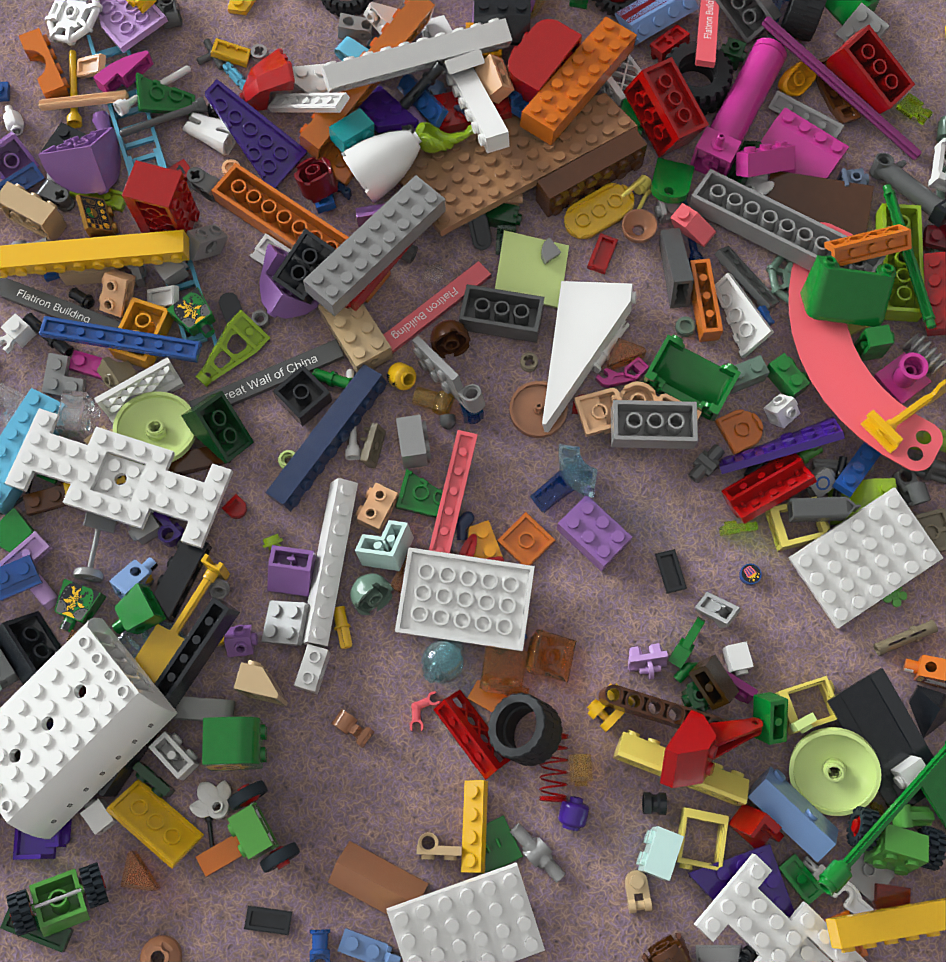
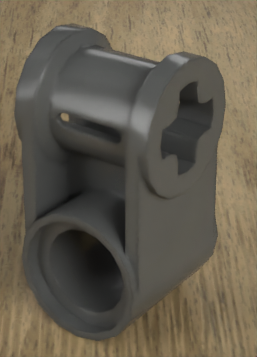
[187,167,220,202]
[36,179,75,212]

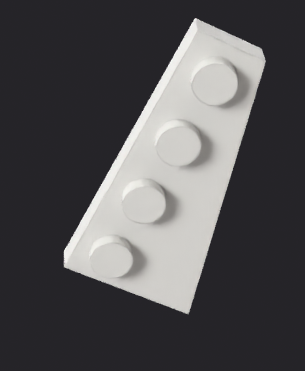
[715,273,774,358]

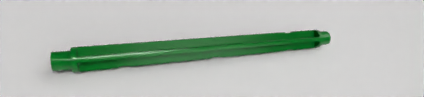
[883,184,936,329]

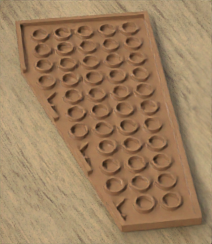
[399,93,637,237]

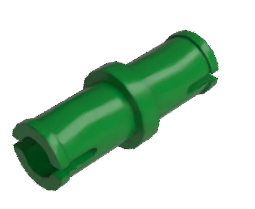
[312,368,352,389]

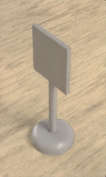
[73,511,116,582]

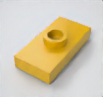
[211,38,251,68]

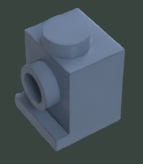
[837,168,869,187]

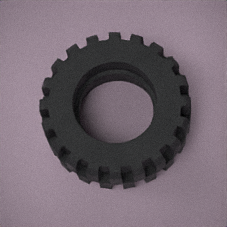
[664,41,733,116]

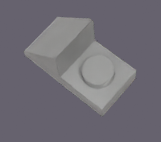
[695,592,741,629]

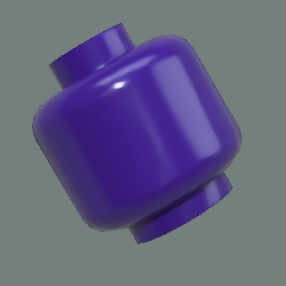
[558,796,589,831]

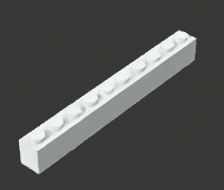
[422,15,510,153]
[322,18,512,93]

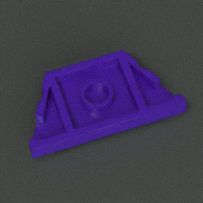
[358,85,419,133]

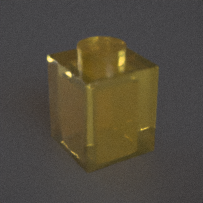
[567,754,593,787]

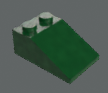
[181,391,254,464]

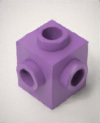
[224,625,258,657]

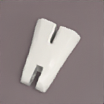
[183,112,236,156]

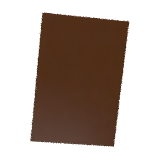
[767,171,874,235]

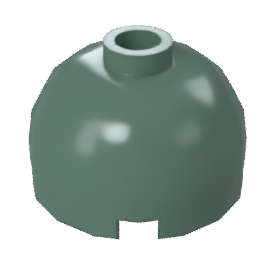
[350,573,394,615]

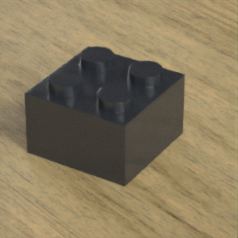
[273,365,332,427]

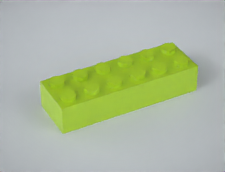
[875,203,924,322]

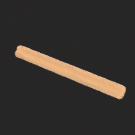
[39,90,129,111]

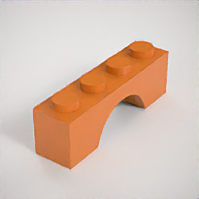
[18,28,70,99]

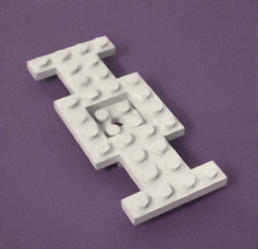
[5,408,233,549]
[694,853,867,962]

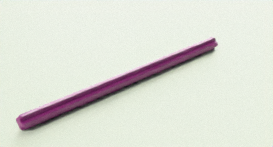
[761,16,922,160]

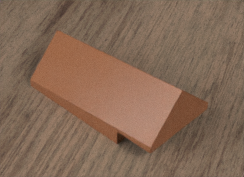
[328,841,429,915]

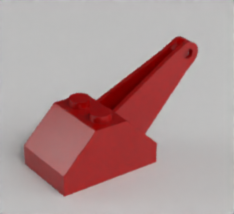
[660,710,763,788]

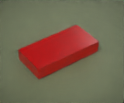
[587,233,619,275]

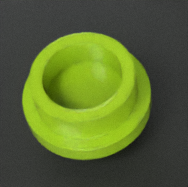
[262,534,283,550]

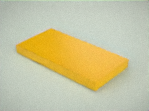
[106,779,204,869]

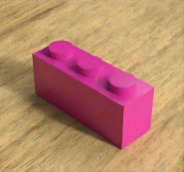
[736,141,795,178]

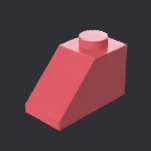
[670,203,716,247]

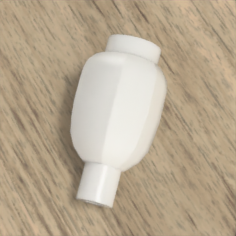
[3,105,24,136]

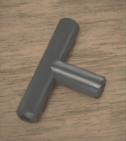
[196,39,224,70]

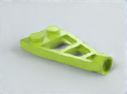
[195,310,270,387]

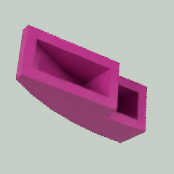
[93,50,154,92]

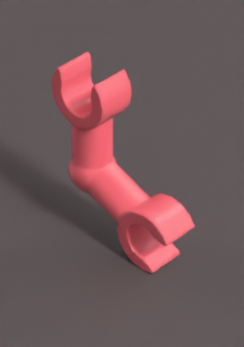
[409,691,441,732]

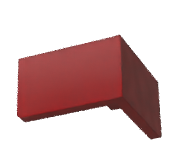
[728,804,784,848]

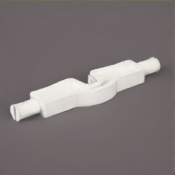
[802,856,874,914]

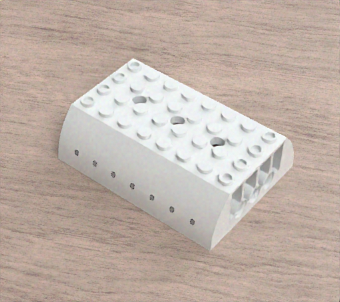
[0,618,177,839]

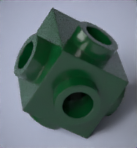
[721,37,747,71]
[681,681,710,712]

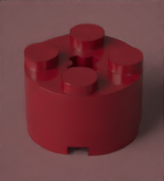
[294,157,338,203]

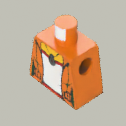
[903,655,946,689]

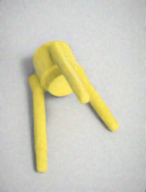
[621,175,652,209]

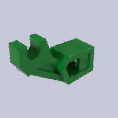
[668,616,705,669]

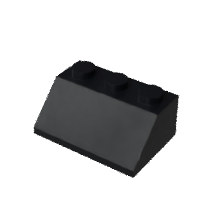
[474,0,531,45]
[272,228,336,304]
[0,611,62,685]

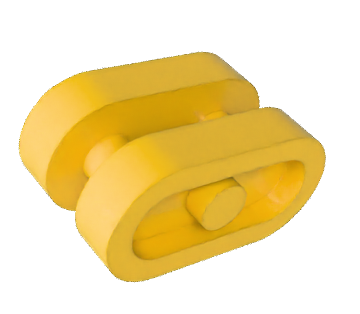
[587,683,635,733]

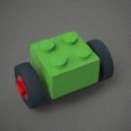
[227,780,300,873]

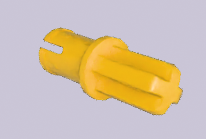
[334,606,353,649]

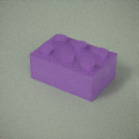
[556,495,632,572]

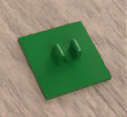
[481,815,523,874]

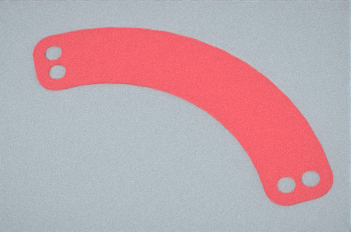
[788,222,943,471]

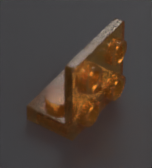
[480,646,529,695]

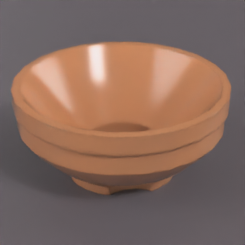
[622,209,657,243]
[140,935,182,962]

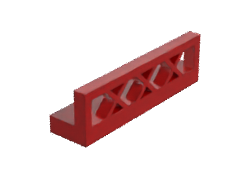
[433,690,511,780]

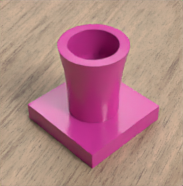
[873,352,932,405]

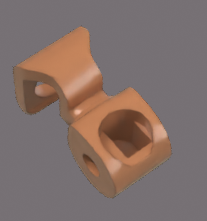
[331,709,374,748]

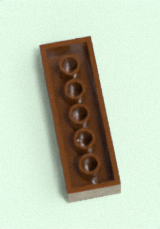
[536,127,648,217]

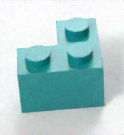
[329,108,374,152]

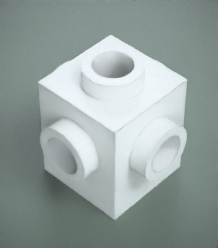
[763,393,801,429]

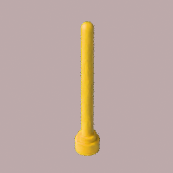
[67,50,82,128]

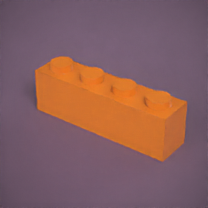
[689,258,723,342]

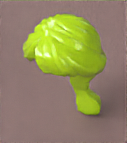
[416,122,474,153]

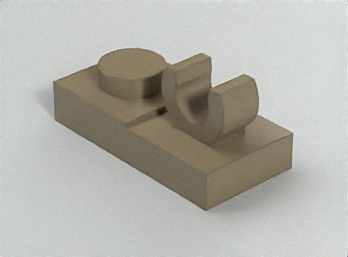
[360,423,386,469]

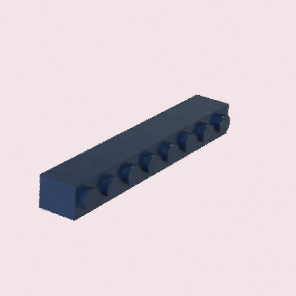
[265,364,387,512]

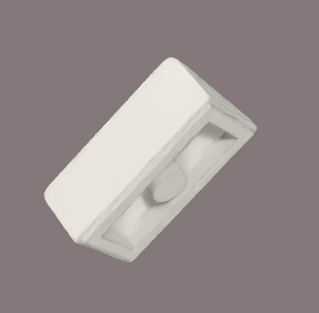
[444,49,485,75]

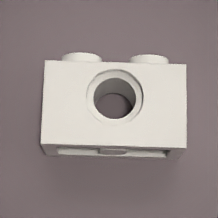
[294,644,331,695]

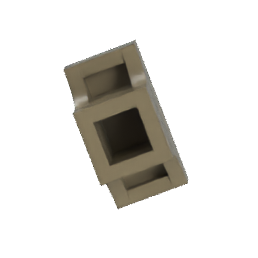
[97,357,137,399]

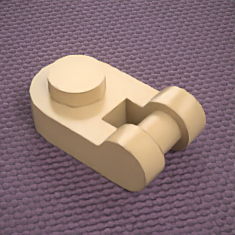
[625,870,652,914]

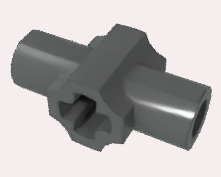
[688,444,725,483]

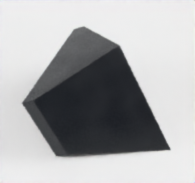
[909,685,946,738]

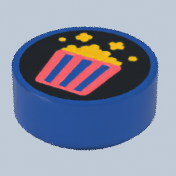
[739,563,762,585]

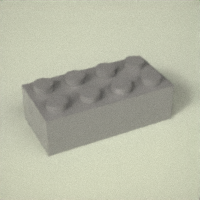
[611,400,698,449]

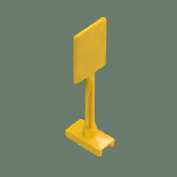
[861,379,946,454]
[135,554,230,684]

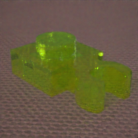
[896,93,933,125]
[719,520,758,536]

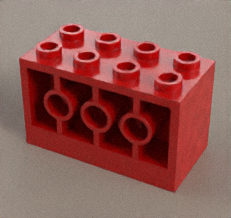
[623,57,709,158]
[122,160,200,233]

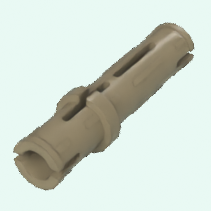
[873,620,938,656]

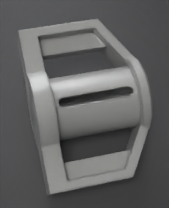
[126,264,148,288]

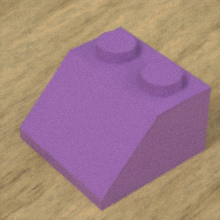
[0,132,39,180]

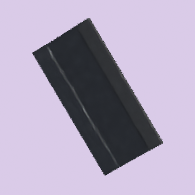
[827,668,934,808]

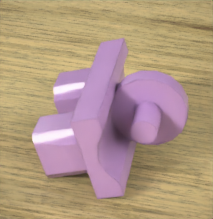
[628,643,668,680]

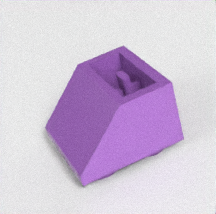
[267,545,316,597]

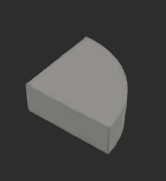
[541,237,561,264]

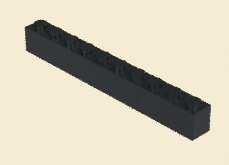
[98,597,240,797]

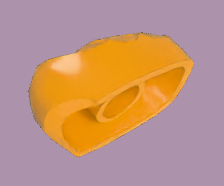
[777,61,817,97]

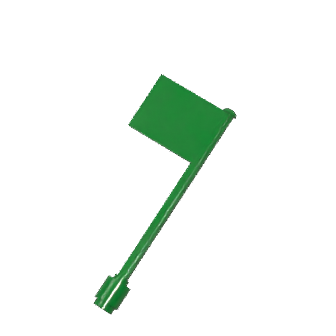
[817,741,946,896]

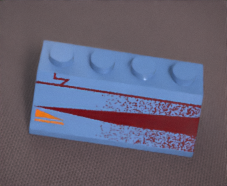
[615,0,699,46]

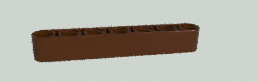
[599,685,731,729]

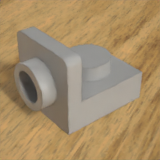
[654,200,681,224]

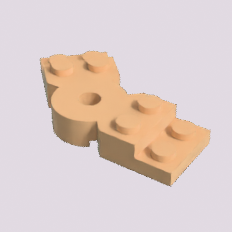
[574,382,702,437]

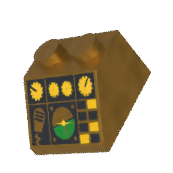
[76,195,119,238]

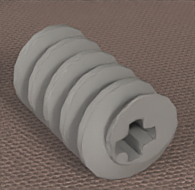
[902,332,946,376]

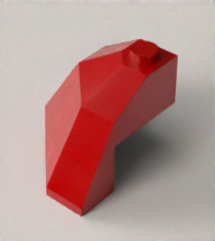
[239,48,295,111]

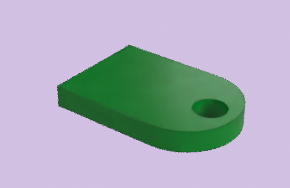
[650,158,695,204]

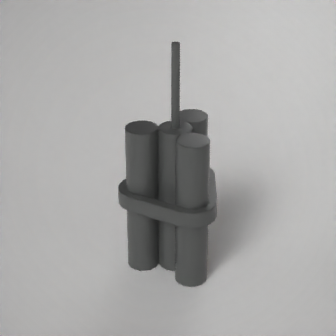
[911,453,946,484]

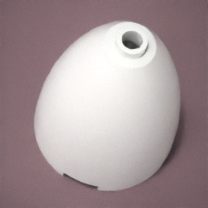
[341,131,422,203]

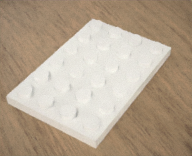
[788,488,943,628]
[395,547,535,651]
[386,863,545,962]

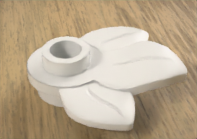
[745,174,774,195]
[189,780,231,820]

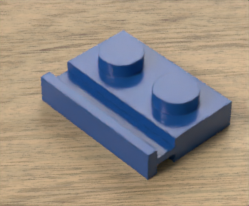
[0,555,43,601]

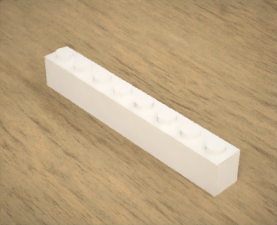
[302,478,358,648]

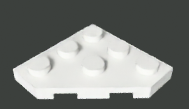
[293,64,328,93]

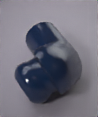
[456,511,474,540]

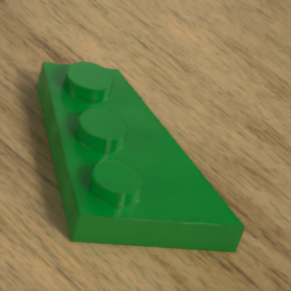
[135,73,195,116]
[396,468,443,518]

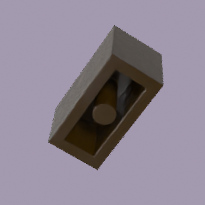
[689,655,739,710]

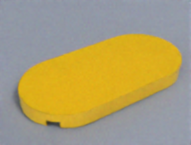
[564,183,634,239]

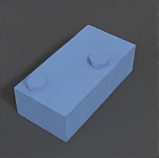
[748,766,839,863]

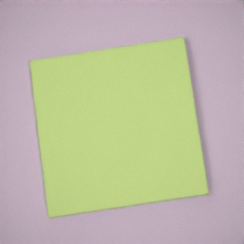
[495,230,569,308]

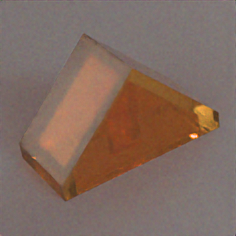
[607,338,646,370]
[120,851,161,891]

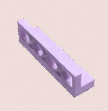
[0,531,54,567]

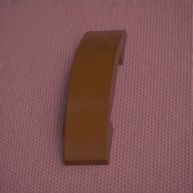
[815,56,861,124]

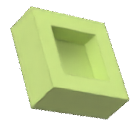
[789,712,817,734]

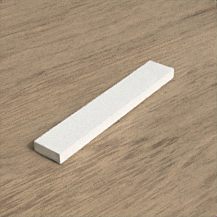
[268,93,350,113]

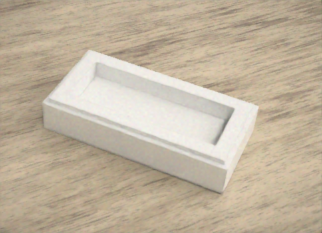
[147,285,179,308]

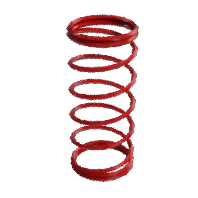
[539,733,569,802]

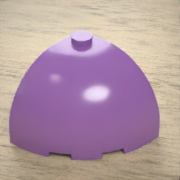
[38,127,121,195]

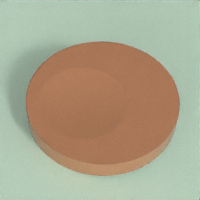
[509,381,568,438]

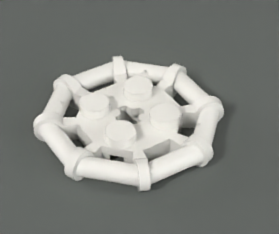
[45,0,103,46]

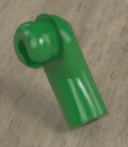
[673,662,698,683]

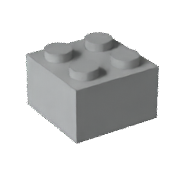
[396,414,431,469]

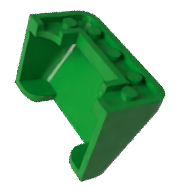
[800,255,897,327]
[643,335,741,421]

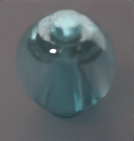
[421,641,464,684]

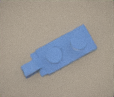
[337,928,402,962]

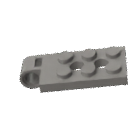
[412,336,485,413]

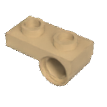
[416,832,462,860]

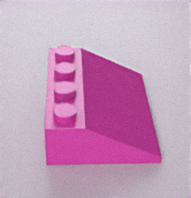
[761,107,849,179]

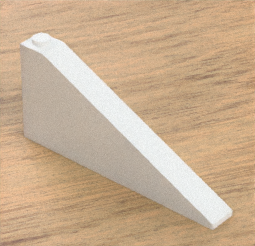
[542,281,637,432]

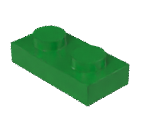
[778,854,824,905]

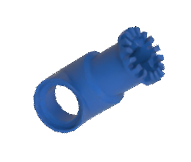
[309,929,331,962]

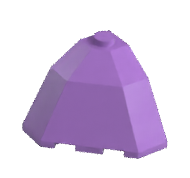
[259,244,320,319]

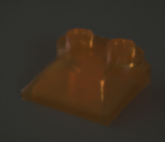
[525,629,577,682]

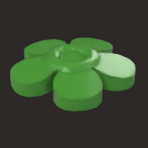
[883,586,907,607]

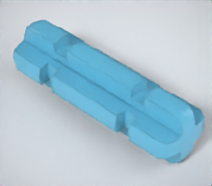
[222,61,246,90]

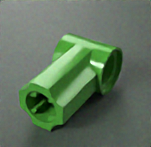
[890,804,935,828]

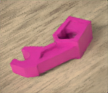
[595,356,649,388]

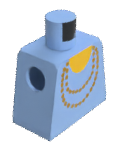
[109,557,158,599]

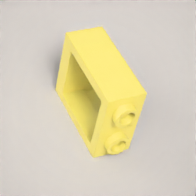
[765,496,830,552]
[775,676,837,735]
[676,807,729,870]

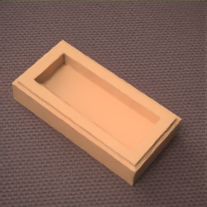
[76,53,106,79]

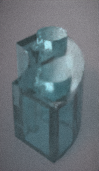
[558,444,598,498]

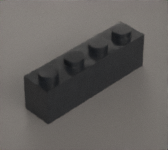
[154,538,212,622]

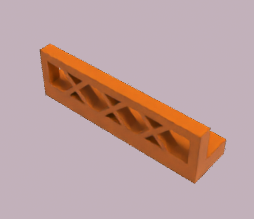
[824,224,912,266]

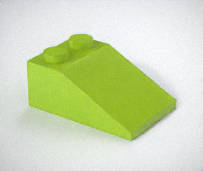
[827,478,896,525]

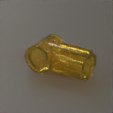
[412,386,455,415]

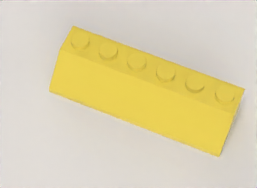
[613,730,749,806]

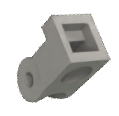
[338,13,373,40]

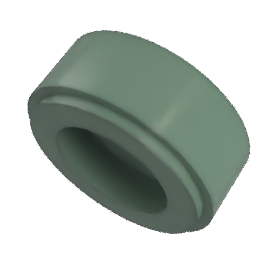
[675,317,696,337]

